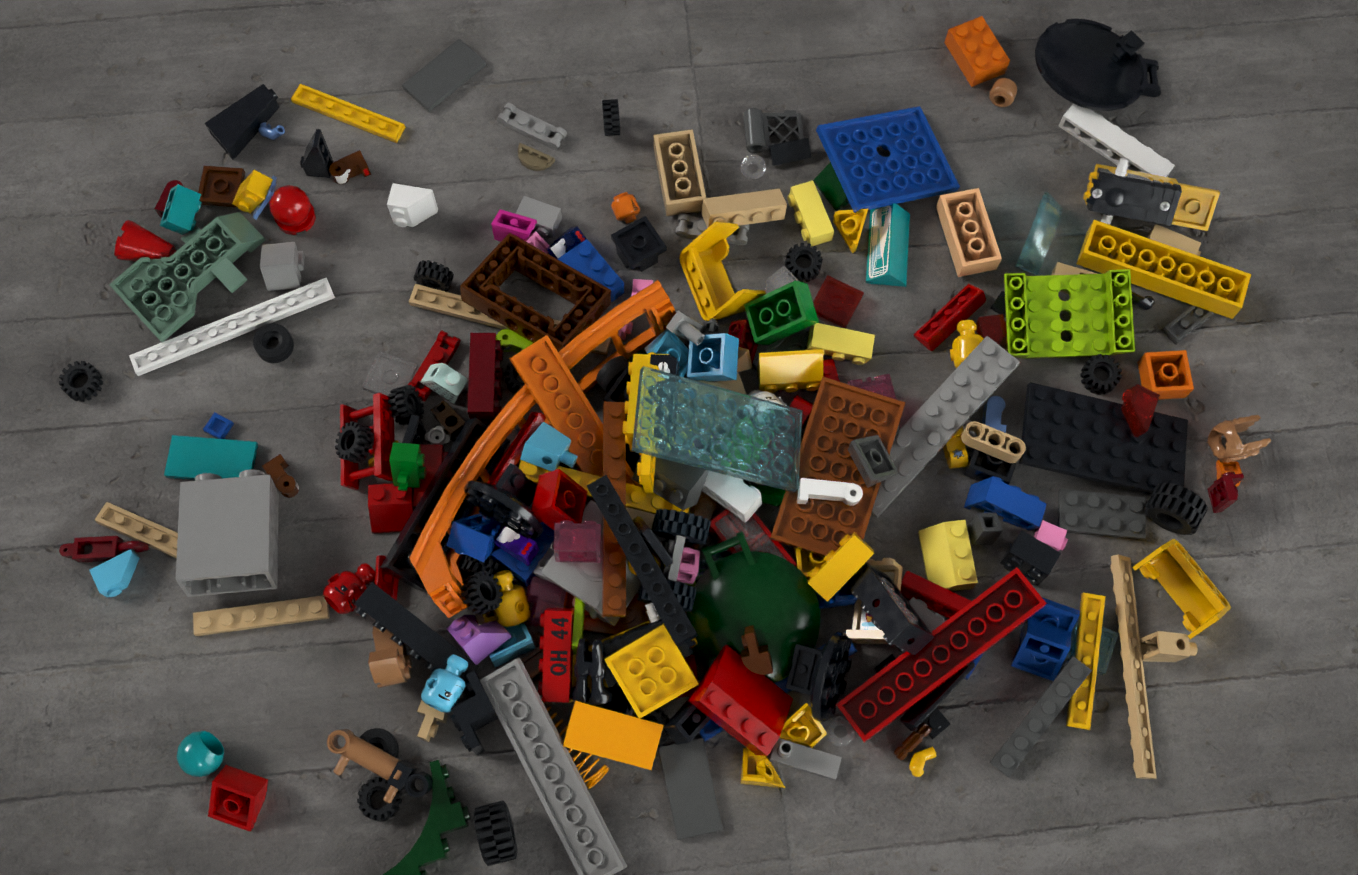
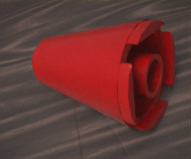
[114,220,176,262]

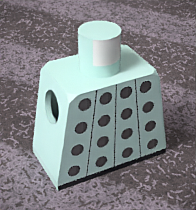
[420,363,468,404]

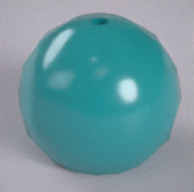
[177,731,224,777]

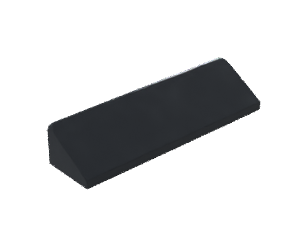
[900,662,975,732]

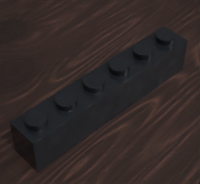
[353,582,479,683]

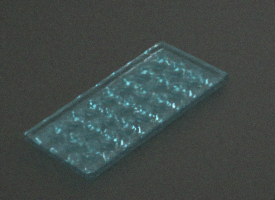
[632,366,802,492]

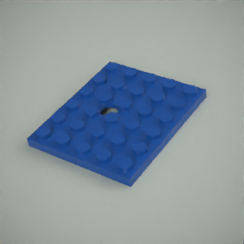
[816,106,960,213]

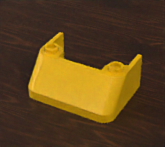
[679,222,766,321]
[1132,539,1231,639]

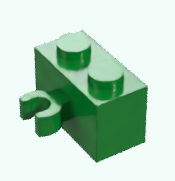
[389,442,426,491]

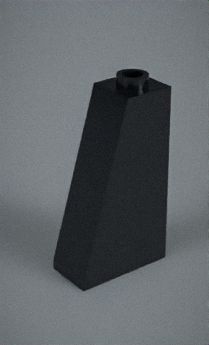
[205,84,279,160]

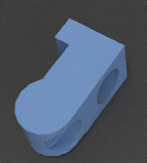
[982,396,1007,433]

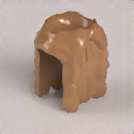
[1207,415,1271,463]

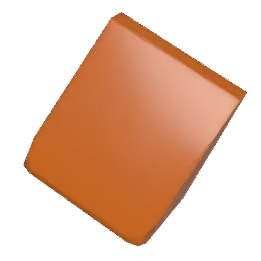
[1216,460,1242,487]

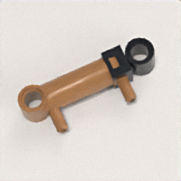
[327,729,433,803]

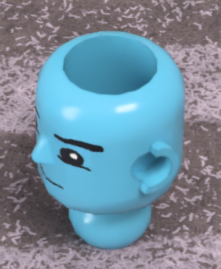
[421,654,468,713]

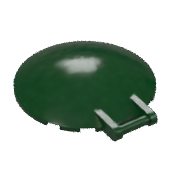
[687,531,821,683]

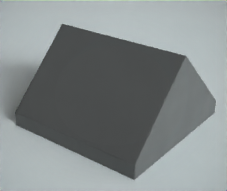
[848,435,898,488]

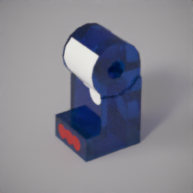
[546,226,587,259]

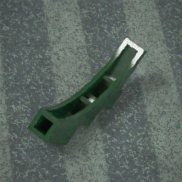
[383,760,471,875]

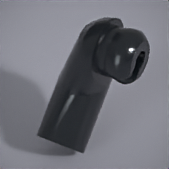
[1132,292,1155,310]

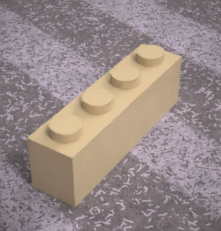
[701,189,787,228]

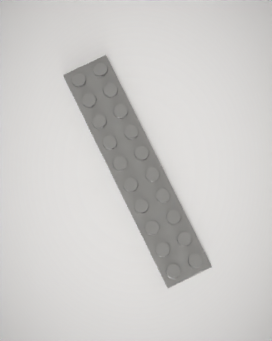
[872,336,1020,518]
[480,658,627,875]

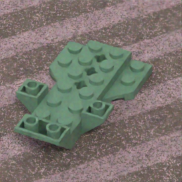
[109,212,266,342]

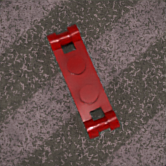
[408,330,461,402]

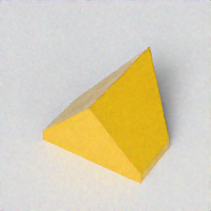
[833,209,868,253]
[780,703,827,748]
[740,748,785,788]

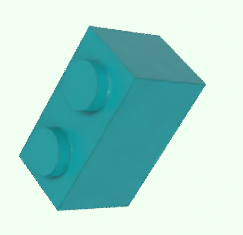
[160,184,201,235]

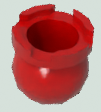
[269,185,316,235]

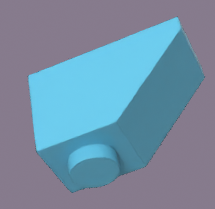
[89,549,140,598]

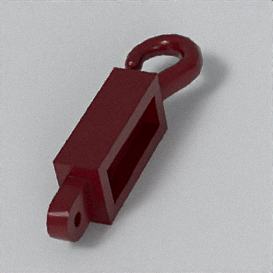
[59,536,150,563]

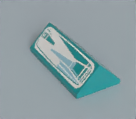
[866,203,910,287]

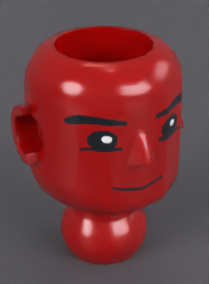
[323,563,375,614]

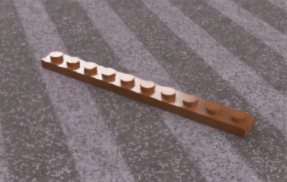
[602,401,626,617]

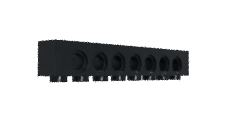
[587,475,698,647]

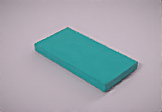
[164,435,258,480]

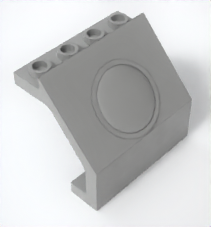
[533,500,654,626]

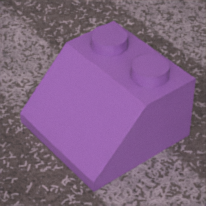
[446,615,512,665]

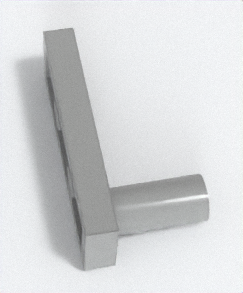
[666,310,706,345]
[770,738,842,781]

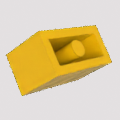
[232,169,273,214]

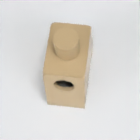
[1140,631,1197,662]

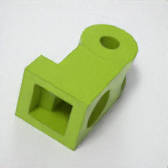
[497,329,533,353]

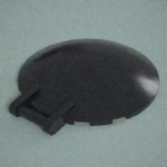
[1035,19,1161,111]

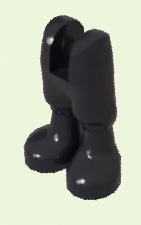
[570,638,613,705]

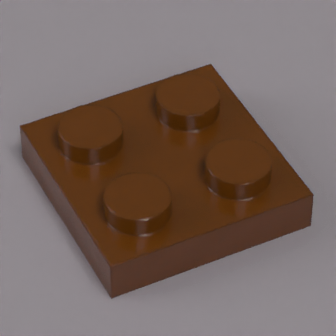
[198,166,245,208]

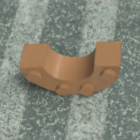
[368,626,412,688]

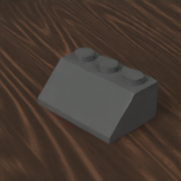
[632,445,710,510]

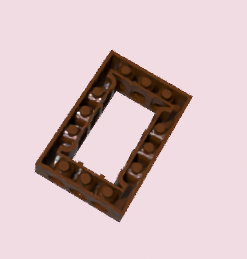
[460,233,611,352]

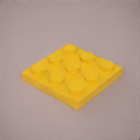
[604,624,699,719]

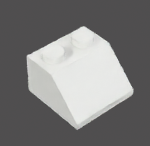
[387,183,438,227]

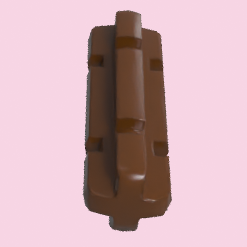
[894,722,931,761]

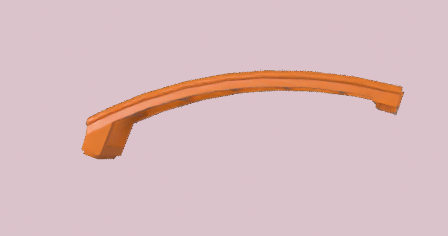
[409,280,676,618]

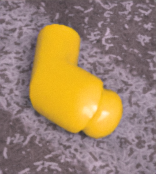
[909,747,937,777]

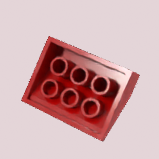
[688,645,793,756]

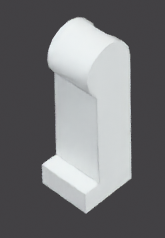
[797,478,863,506]

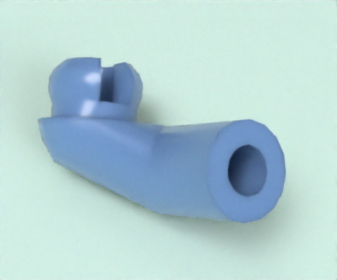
[259,122,285,140]

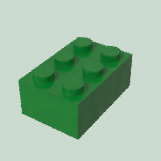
[744,280,819,345]

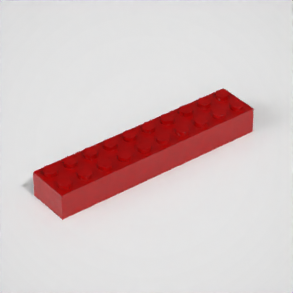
[836,567,1047,743]

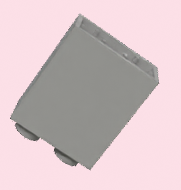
[176,469,279,597]

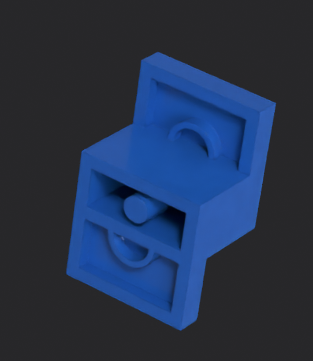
[1011,597,1080,681]

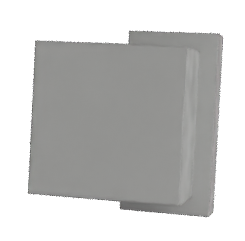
[260,242,305,291]

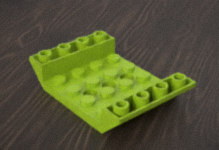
[1004,269,1135,359]

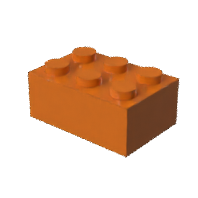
[944,16,1010,87]

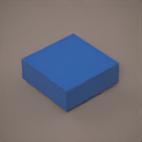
[203,412,234,439]

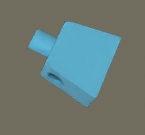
[520,422,578,471]

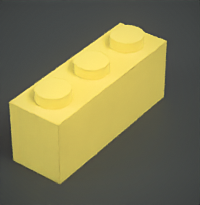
[787,180,834,247]
[806,323,875,365]

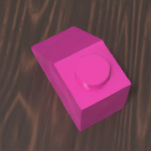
[491,209,537,242]

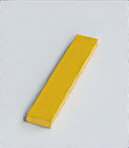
[291,84,405,143]
[1066,592,1106,730]

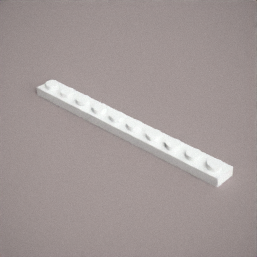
[129,278,335,376]

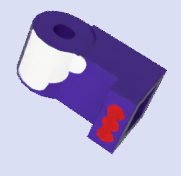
[494,527,540,566]

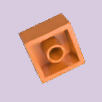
[1137,350,1194,401]

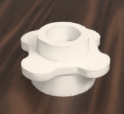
[425,426,450,445]

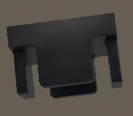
[611,216,667,272]

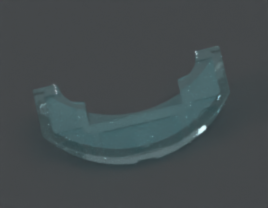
[1015,192,1063,275]

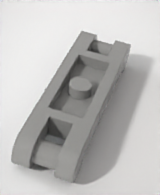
[497,103,567,150]
[676,213,750,245]

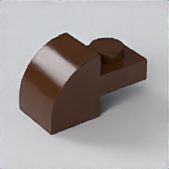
[741,625,773,675]

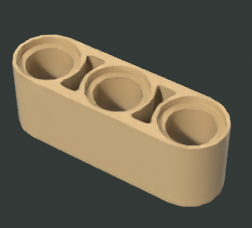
[961,421,1026,463]

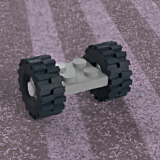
[637,509,711,612]

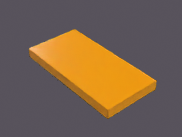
[563,700,664,770]

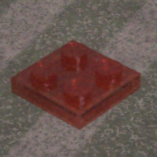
[813,275,864,329]

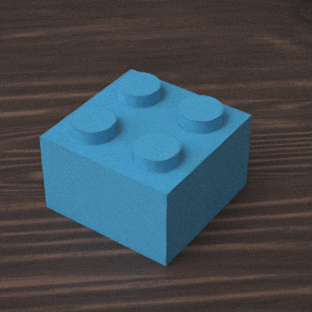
[687,333,739,382]

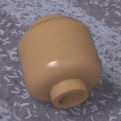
[989,78,1017,107]

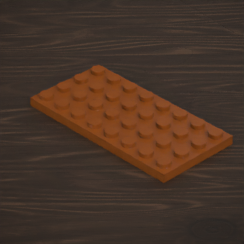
[770,377,906,557]

